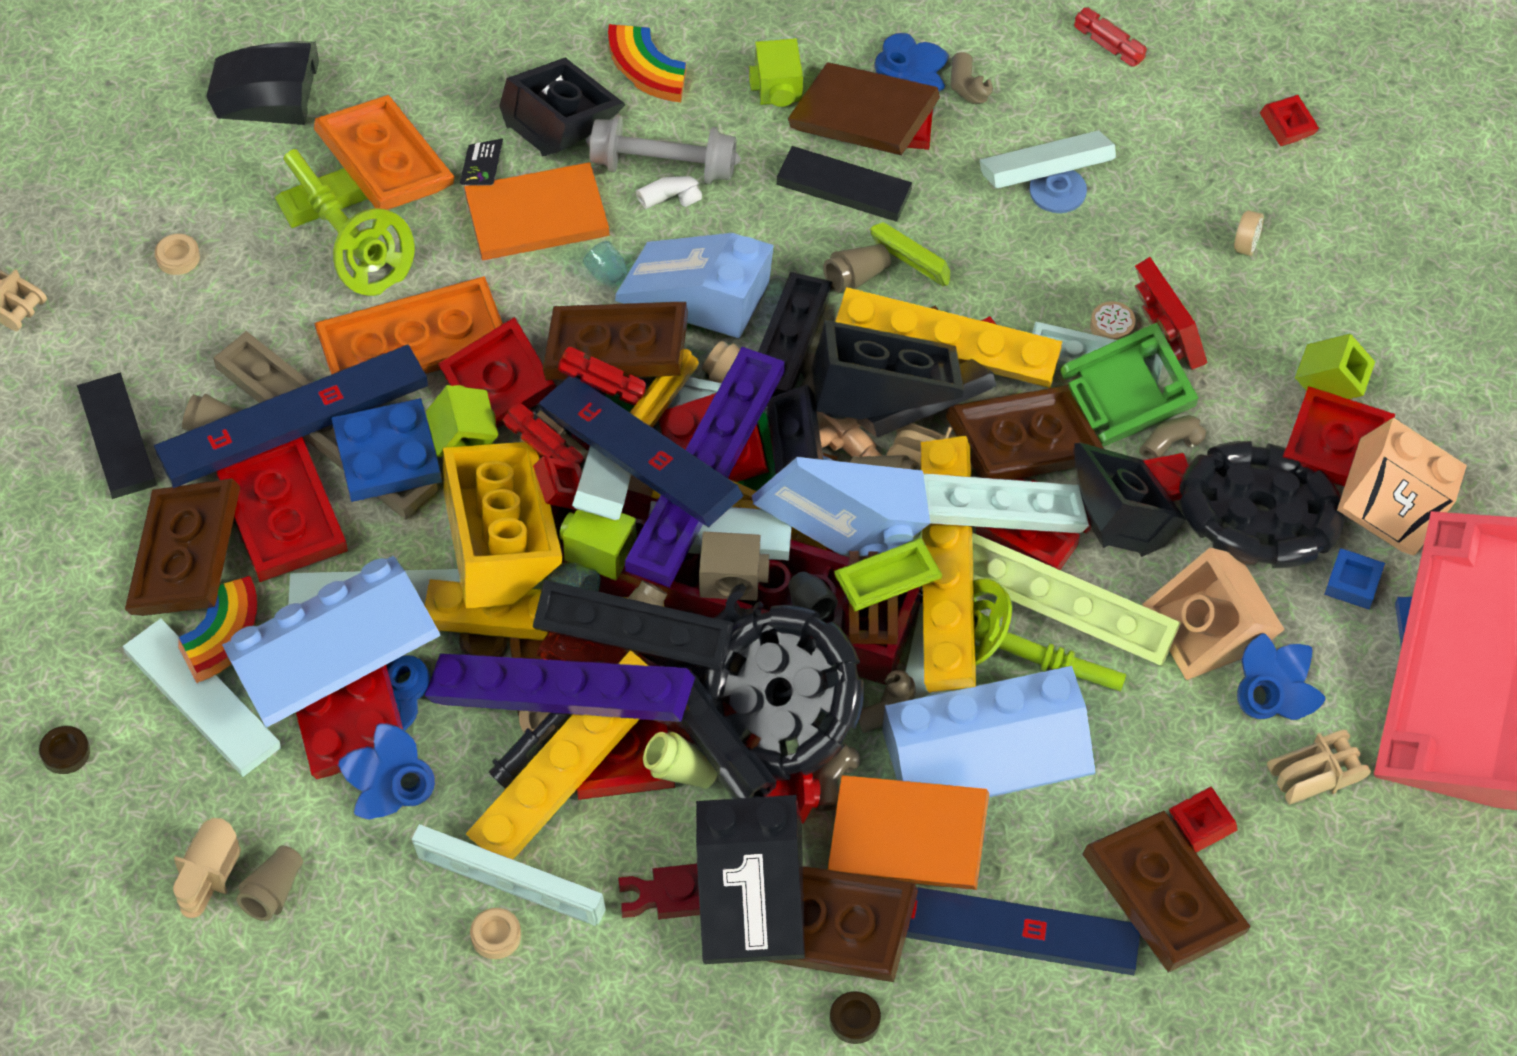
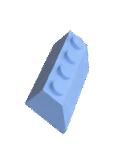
[222,555,441,728]
[882,666,1095,797]

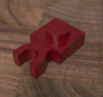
[618,863,700,920]

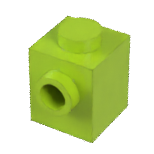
[749,38,803,107]
[1295,333,1375,399]
[426,385,498,457]
[559,509,637,580]

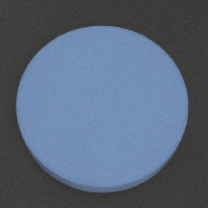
[1029,170,1087,213]

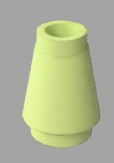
[643,732,718,789]

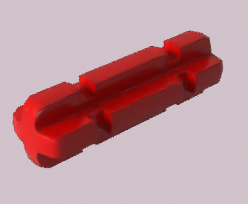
[1074,7,1147,67]
[558,347,646,405]
[503,403,584,466]

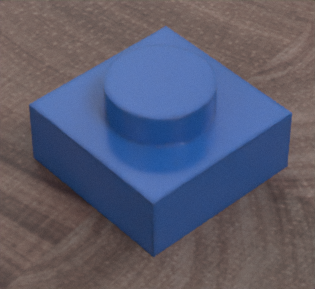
[1324,548,1385,610]

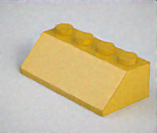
[443,442,562,608]

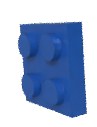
[331,398,442,502]

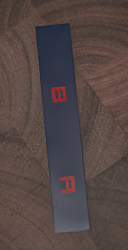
[154,344,428,488]
[538,376,743,528]
[906,887,1140,976]

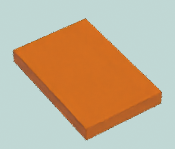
[314,95,455,210]
[464,162,610,261]
[828,775,989,890]

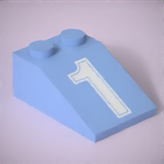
[615,233,774,339]
[752,457,930,557]

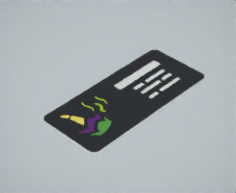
[460,138,503,185]

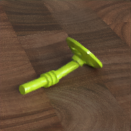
[283,149,415,296]
[973,579,1127,692]

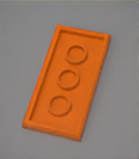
[314,276,503,375]

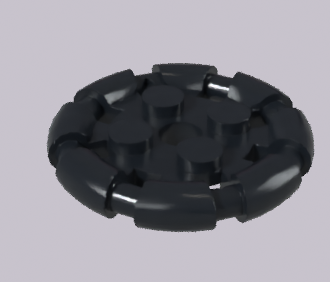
[1179,441,1345,568]
[699,605,864,781]

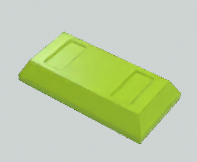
[275,168,368,228]
[869,222,950,287]
[834,538,942,611]

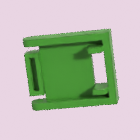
[1059,322,1199,447]

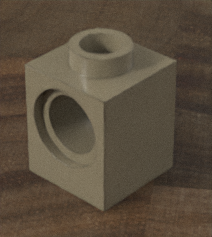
[699,531,769,601]

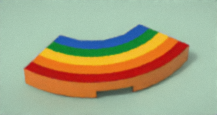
[608,24,686,103]
[178,576,257,683]

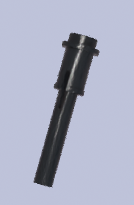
[489,661,602,789]

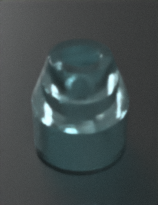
[583,241,628,289]
[548,562,601,592]

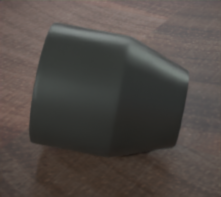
[788,572,838,620]

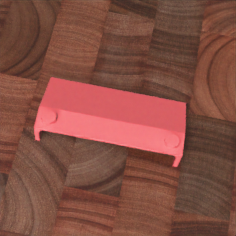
[1374,511,1517,810]

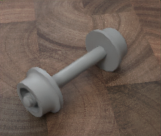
[586,115,742,185]

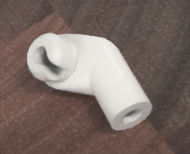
[636,176,702,210]

